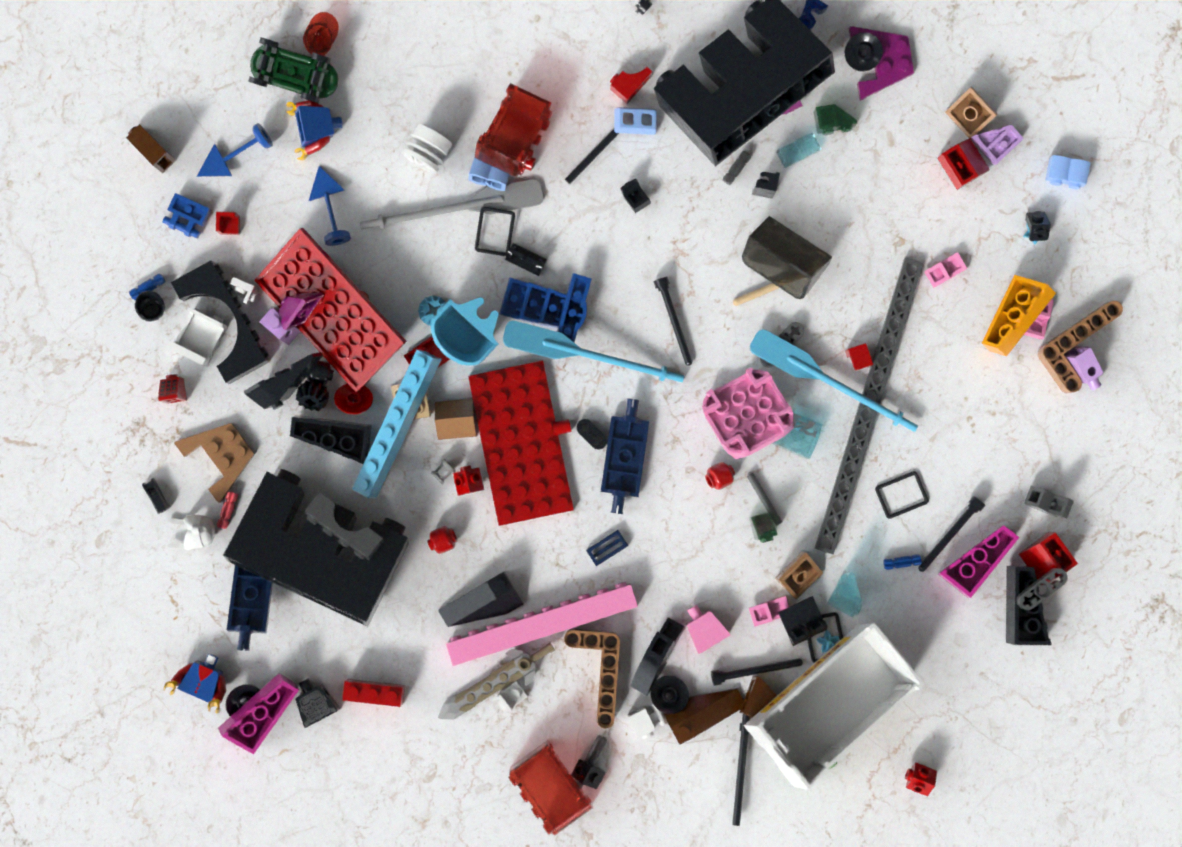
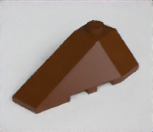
[663,688,744,745]

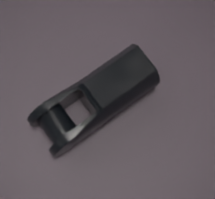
[142,478,170,514]

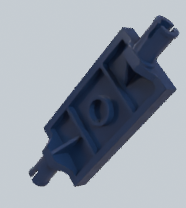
[600,398,649,514]
[226,565,273,651]

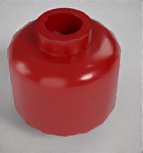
[705,462,735,490]
[427,526,457,554]

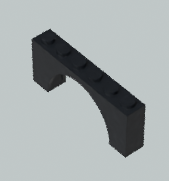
[170,260,270,384]

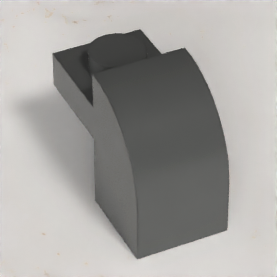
[1024,486,1074,519]

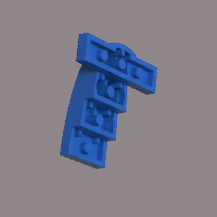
[499,273,592,342]

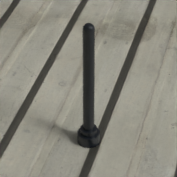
[653,277,692,366]
[918,496,985,572]
[711,658,803,686]

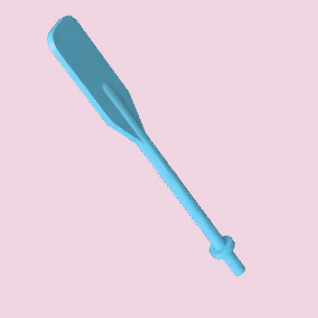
[503,321,684,382]
[750,329,918,432]

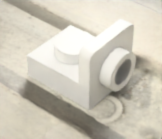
[230,277,258,305]
[497,680,528,712]

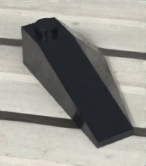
[244,352,323,410]
[438,571,524,627]

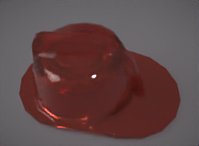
[303,12,339,55]

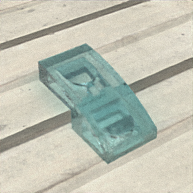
[776,132,821,168]

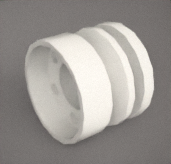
[401,124,452,173]

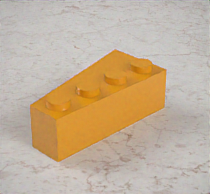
[982,275,1056,357]

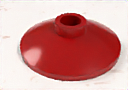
[334,383,373,414]

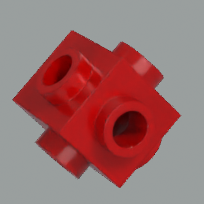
[453,465,484,496]
[905,762,937,797]

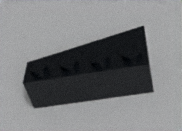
[290,415,372,464]

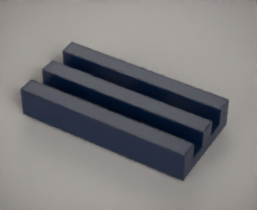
[586,530,628,566]

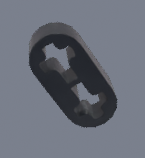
[576,419,607,450]

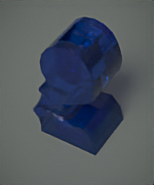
[798,0,828,31]

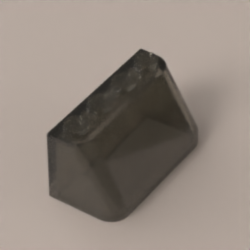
[742,216,832,299]

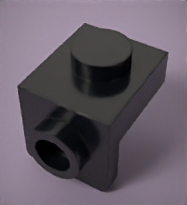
[620,178,651,213]
[1025,211,1051,241]
[571,759,606,789]

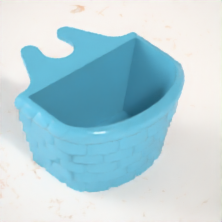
[431,297,499,366]

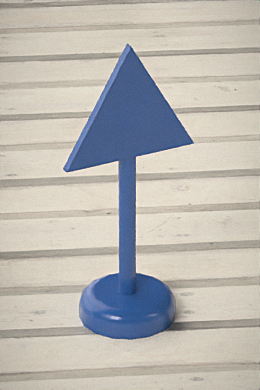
[197,123,273,177]
[309,166,351,246]

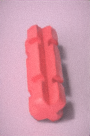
[216,492,238,529]

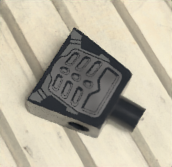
[295,678,340,728]

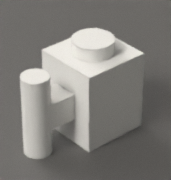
[628,704,667,739]

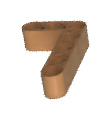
[1038,301,1123,394]
[564,629,620,729]

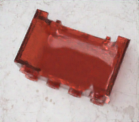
[475,83,553,178]
[508,740,593,836]

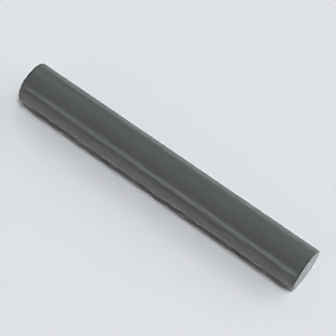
[747,473,782,526]

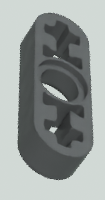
[760,322,804,368]
[1016,568,1068,610]

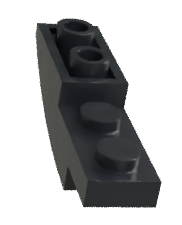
[630,617,685,696]

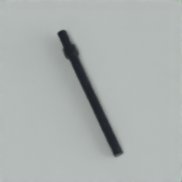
[732,715,750,826]

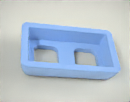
[614,107,657,135]

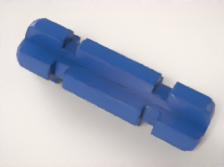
[129,274,166,300]
[883,554,922,570]

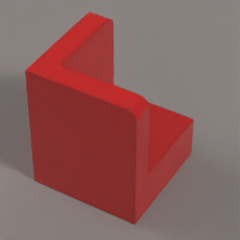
[216,212,240,235]
[845,343,874,371]

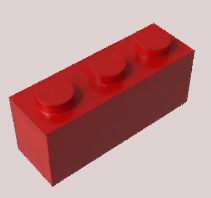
[342,679,405,707]

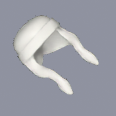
[167,515,215,550]

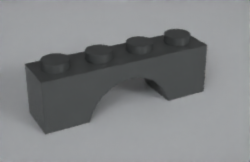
[305,492,383,560]

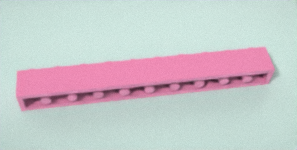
[446,582,638,666]

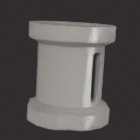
[431,459,456,484]

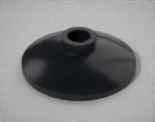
[844,33,883,71]
[650,676,689,714]
[225,684,260,717]

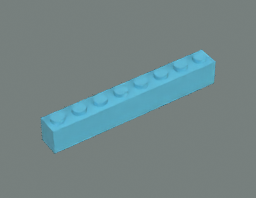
[352,350,441,498]

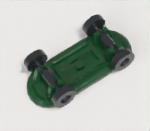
[248,37,339,103]

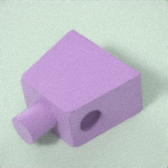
[260,307,301,346]
[1064,346,1103,390]

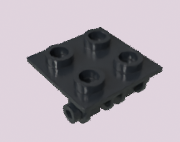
[778,596,828,646]

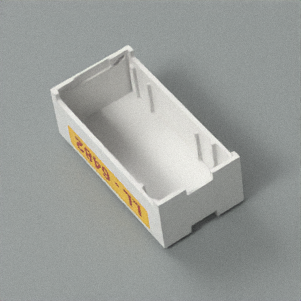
[744,623,925,789]

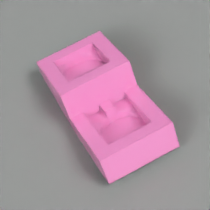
[924,252,967,288]
[1024,299,1054,340]
[749,595,789,627]

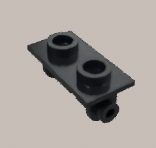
[505,243,547,276]

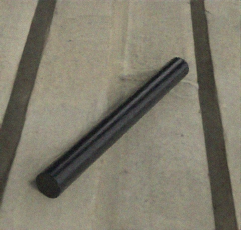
[564,129,619,185]

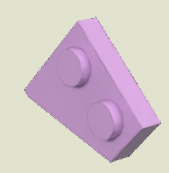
[970,125,1024,165]

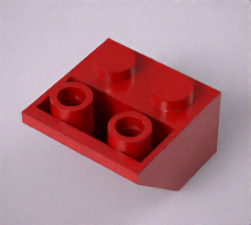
[937,138,990,190]
[1018,532,1078,586]

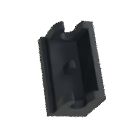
[752,172,780,199]

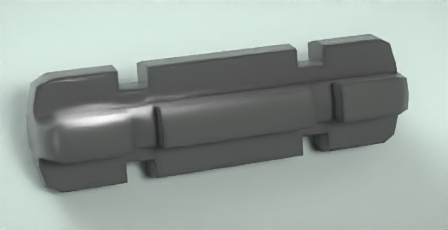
[723,151,751,185]

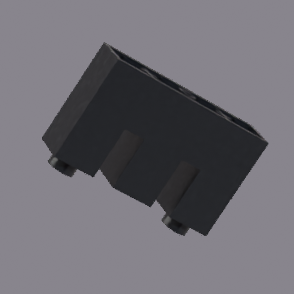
[654,0,835,167]
[223,469,409,627]

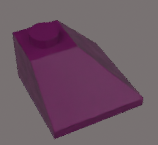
[278,292,324,330]

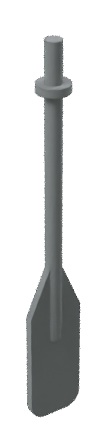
[360,179,543,230]

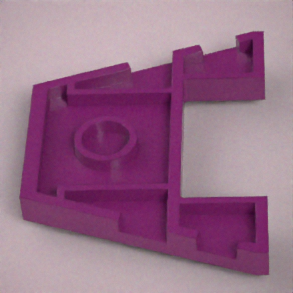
[848,26,914,100]

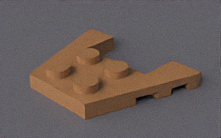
[174,423,255,503]

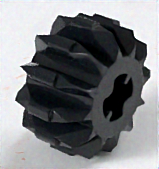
[296,380,329,412]

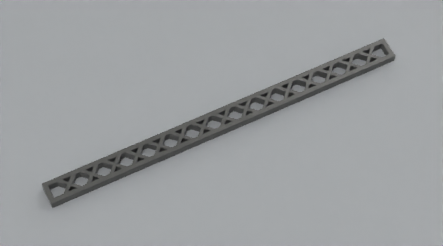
[814,258,923,554]

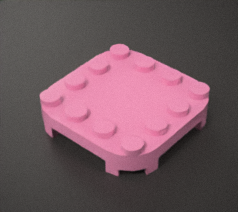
[702,368,794,459]

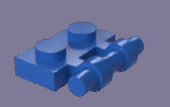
[162,193,211,239]

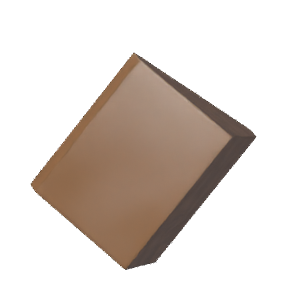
[945,87,998,138]
[435,398,476,440]
[775,552,823,600]

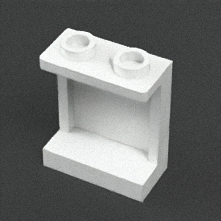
[168,306,227,367]

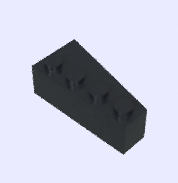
[1006,566,1052,645]

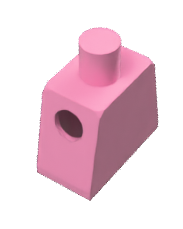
[686,605,730,654]

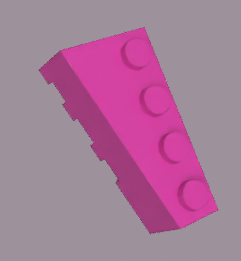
[938,525,1020,598]
[218,673,299,755]

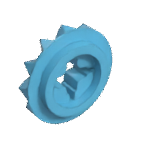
[418,295,446,326]

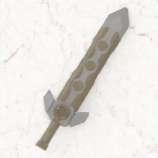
[438,643,555,720]

